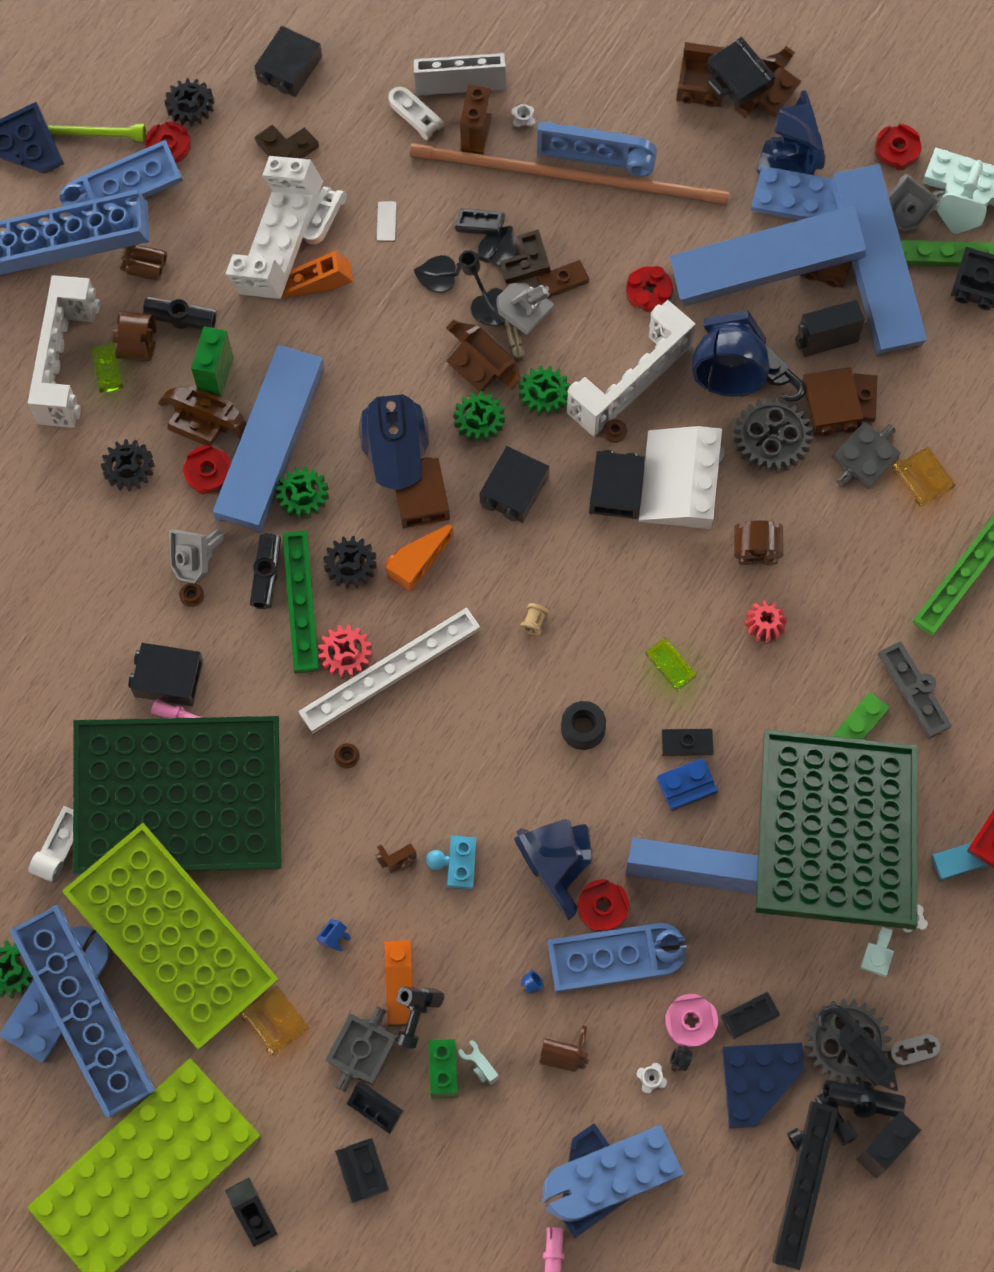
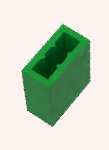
[191,326,233,398]

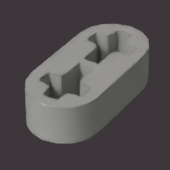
[889,1034,940,1067]

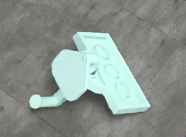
[923,147,994,234]

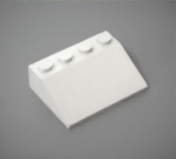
[639,426,722,529]

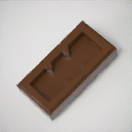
[537,260,589,298]
[853,373,878,422]

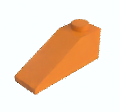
[281,251,353,298]
[385,524,453,592]
[384,940,413,1026]

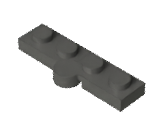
[878,641,952,739]

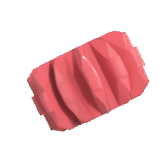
[745,600,788,643]

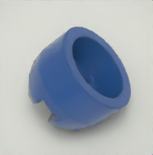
[521,970,544,994]

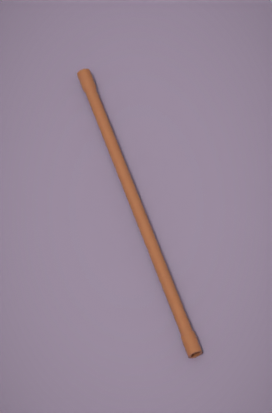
[410,143,729,205]

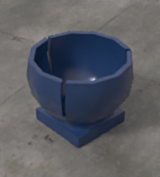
[692,310,770,396]

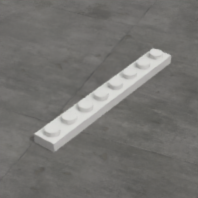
[298,607,480,734]

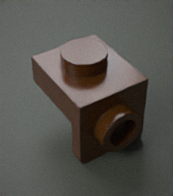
[375,843,417,873]

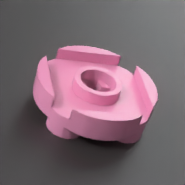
[665,994,718,1048]

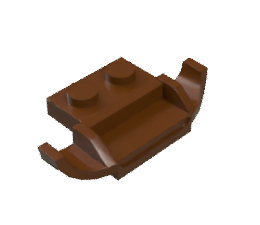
[735,46,801,119]
[446,319,521,392]
[158,385,247,446]

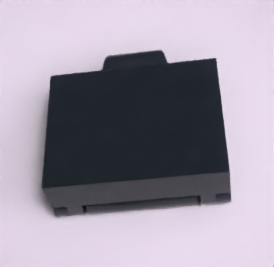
[706,37,776,108]

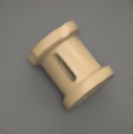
[520,603,549,635]

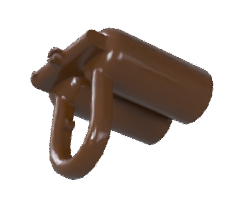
[120,245,167,281]
[539,1025,589,1072]

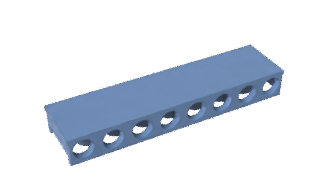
[831,164,927,356]
[0,190,150,275]
[670,205,866,306]
[212,345,324,533]
[625,838,758,894]
[9,905,156,1118]

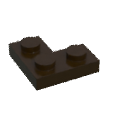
[255,124,319,159]
[499,229,551,285]

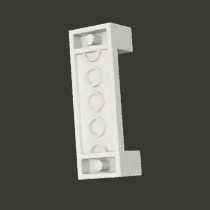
[226,156,323,299]
[27,275,100,428]
[567,300,696,437]

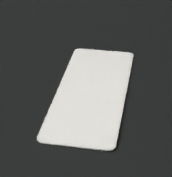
[377,201,396,241]

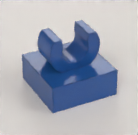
[315,919,351,951]

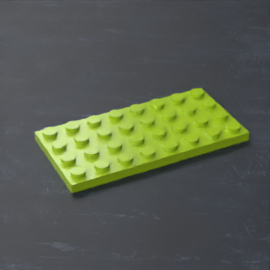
[62,823,279,1050]
[27,1058,261,1272]

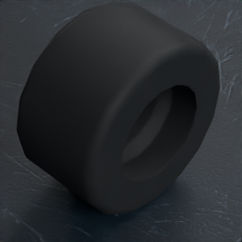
[561,701,606,750]

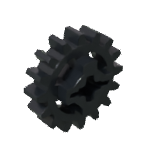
[164,78,215,126]
[101,439,155,491]
[323,536,377,589]

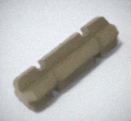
[505,319,525,361]

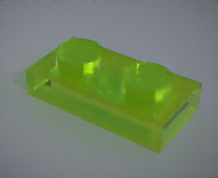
[91,343,124,393]
[645,637,697,691]

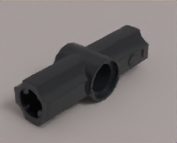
[143,297,217,329]
[250,533,281,609]
[822,1080,906,1117]

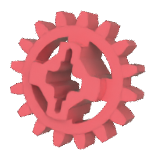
[318,624,372,679]

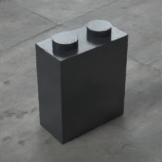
[254,25,322,97]
[795,300,865,357]
[479,446,550,523]
[589,450,645,519]
[128,642,203,706]
[856,1111,921,1179]

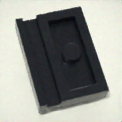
[335,1138,389,1204]

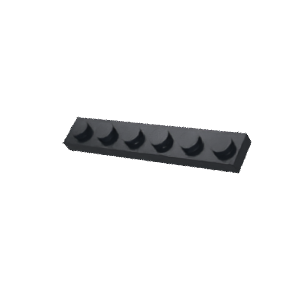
[772,1101,839,1270]

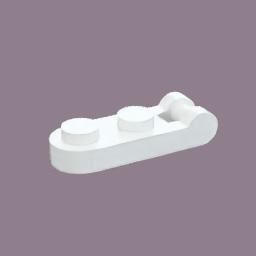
[388,87,444,140]
[303,186,347,245]

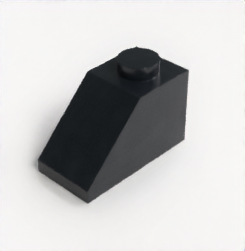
[225,1177,278,1247]

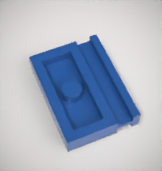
[656,758,718,811]

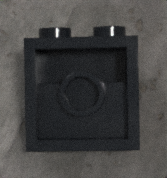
[950,247,994,310]

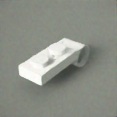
[28,806,73,883]

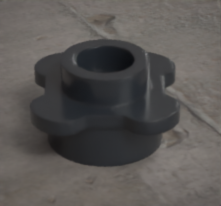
[670,1045,692,1072]

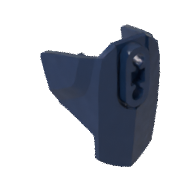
[756,90,825,175]
[359,394,429,490]
[514,819,592,920]

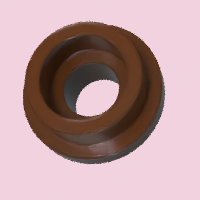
[603,419,627,443]
[179,583,204,607]
[334,743,360,769]

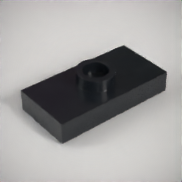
[455,208,505,236]
[662,729,714,756]
[721,992,780,1040]
[347,1081,404,1134]

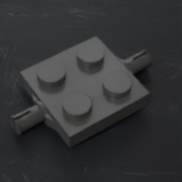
[832,422,901,489]
[325,1006,397,1092]

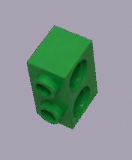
[428,1039,458,1099]

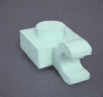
[860,927,894,977]
[458,1040,499,1086]

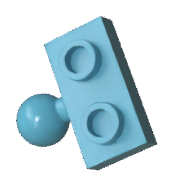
[426,835,476,890]

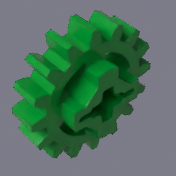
[519,365,570,417]
[453,391,505,443]
[276,467,329,519]
[0,940,34,999]

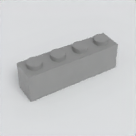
[414,53,507,96]

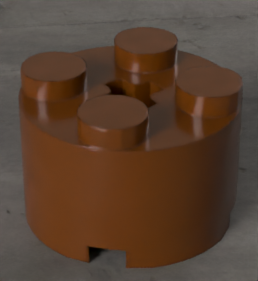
[112,311,156,361]
[734,520,784,565]

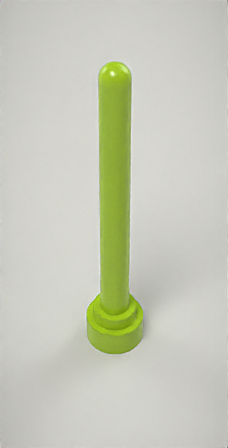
[48,124,147,142]

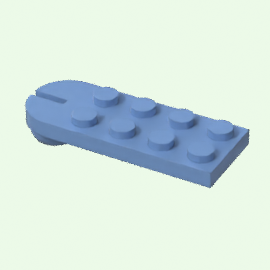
[537,122,657,177]
[59,140,183,216]
[751,166,838,220]
[547,923,687,993]
[0,926,110,1063]
[542,1125,684,1222]

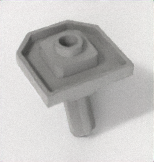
[888,174,941,231]
[496,283,555,335]
[169,529,225,584]

